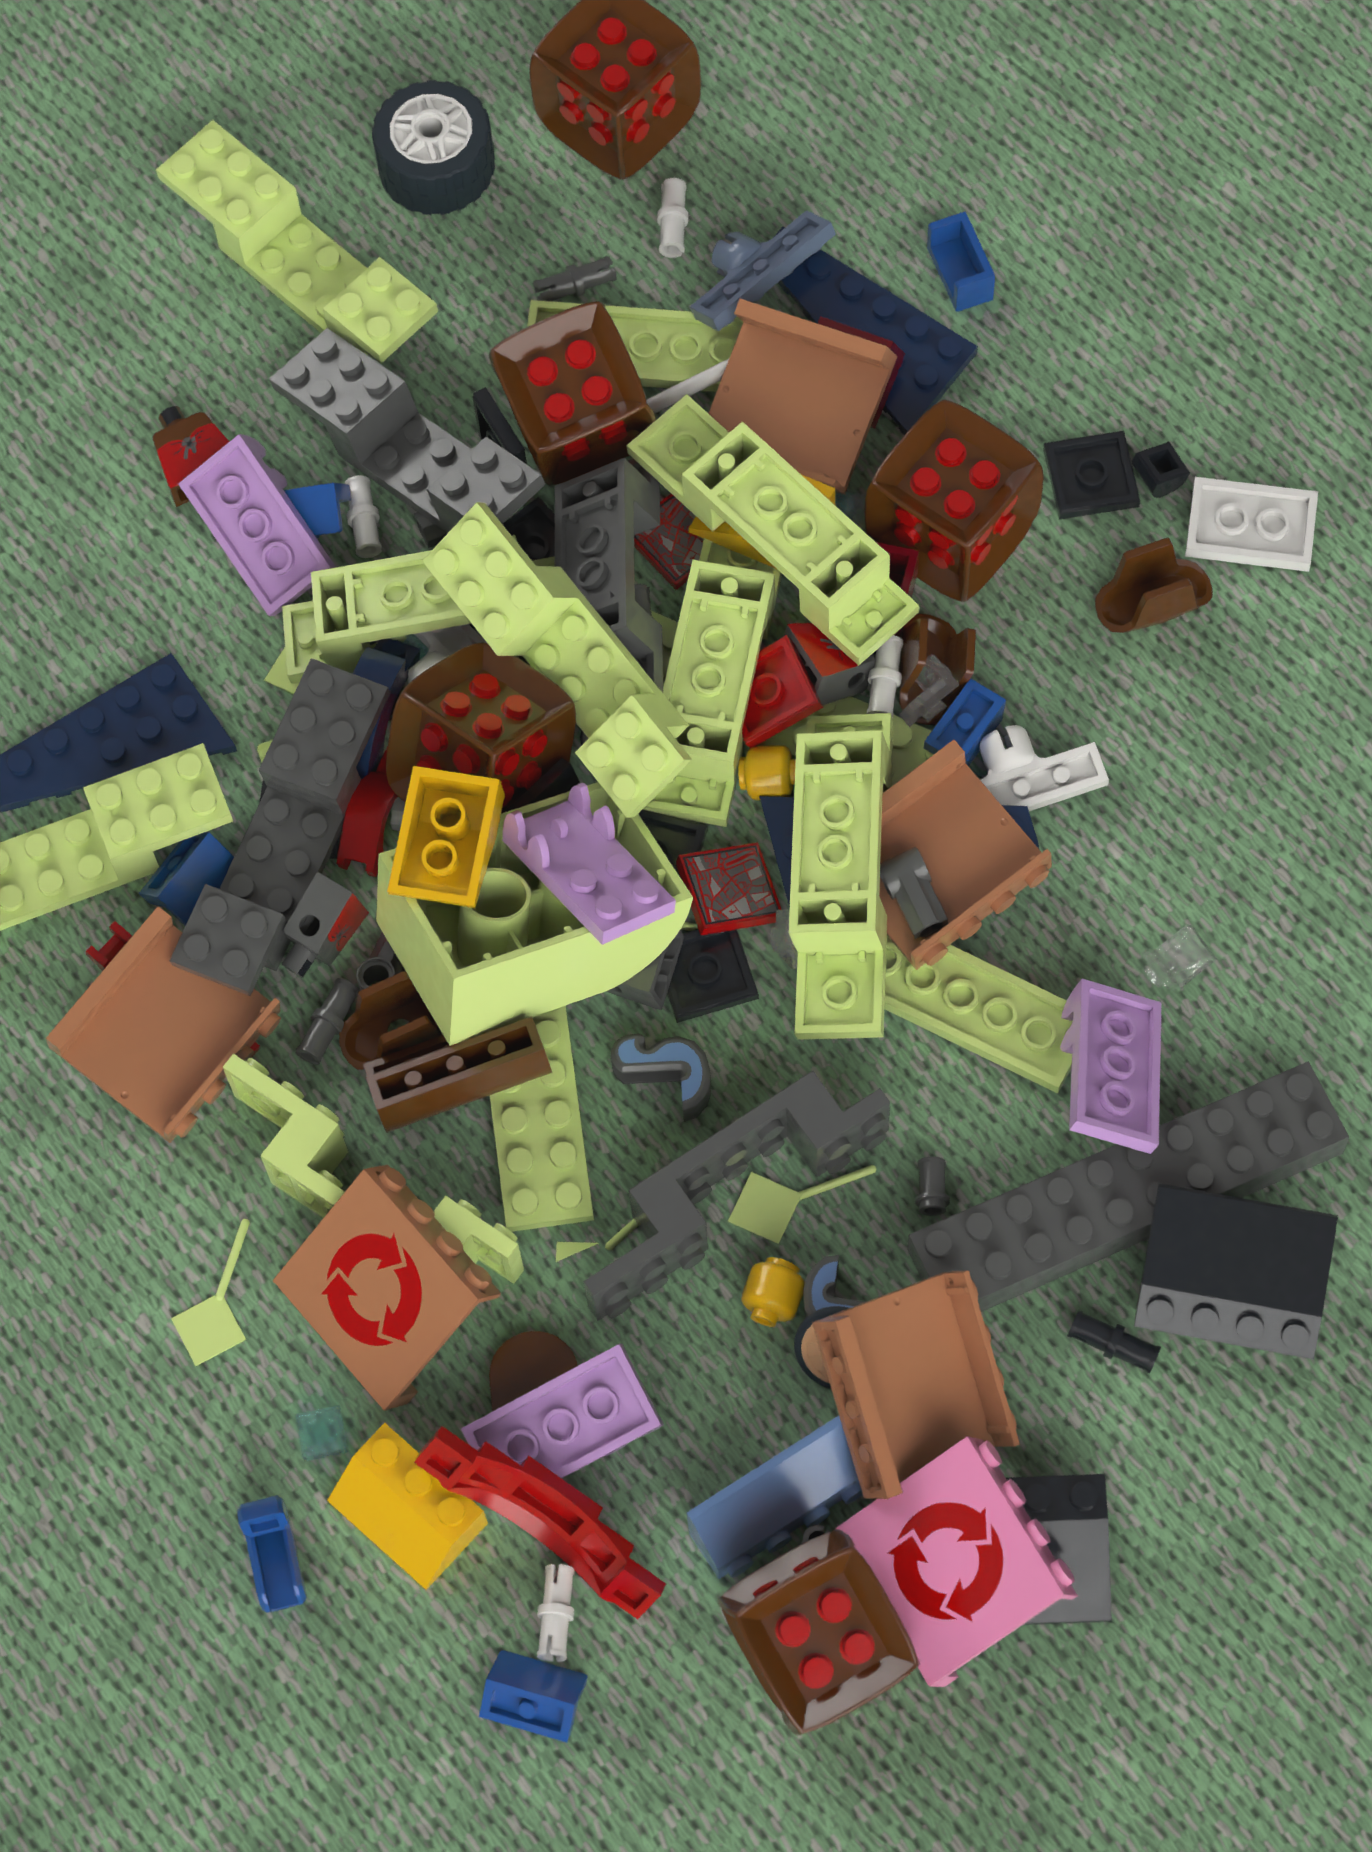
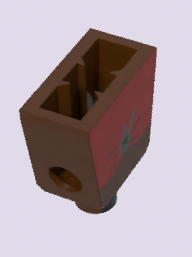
[152,406,230,507]

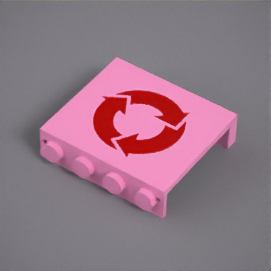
[836,1436,1078,1687]

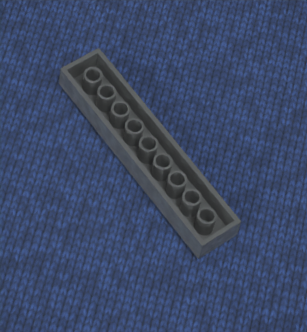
[908,1061,1349,1312]

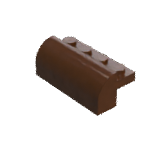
[363,1016,552,1133]

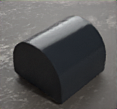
[1132,442,1190,498]

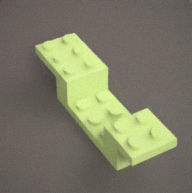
[156,120,438,363]
[627,394,919,666]
[422,502,692,818]
[282,535,555,684]
[643,538,782,827]
[789,713,893,1040]
[0,743,233,931]
[223,1054,524,1284]

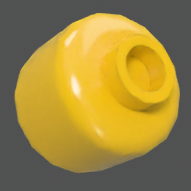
[738,745,796,801]
[741,1257,805,1327]

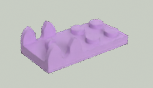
[179,434,336,616]
[502,783,676,945]
[1060,978,1162,1154]
[461,1344,664,1478]

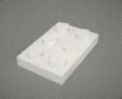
[1185,477,1318,572]

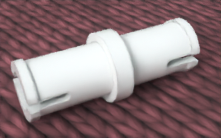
[657,178,689,258]
[345,475,382,558]
[867,635,903,718]
[537,1564,575,1662]

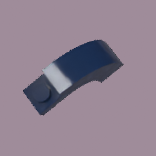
[353,639,420,780]

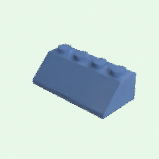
[687,1416,863,1579]

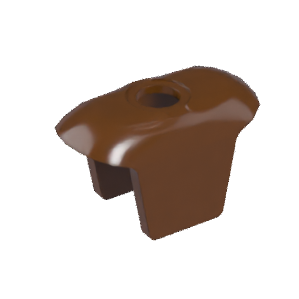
[1095,538,1213,633]
[899,614,976,725]
[339,971,443,1070]

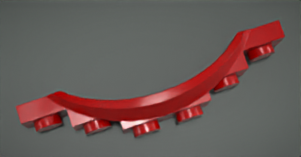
[414,1426,666,1620]

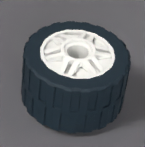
[372,80,495,215]

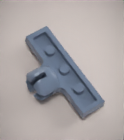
[690,210,836,332]

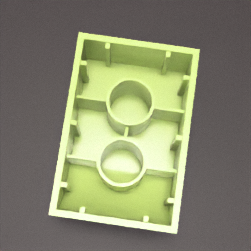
[376,782,693,1046]

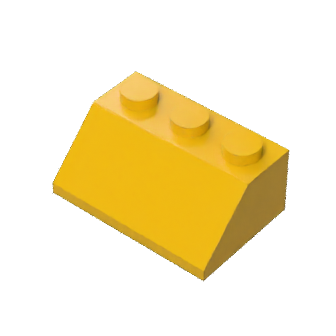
[327,1423,488,1590]

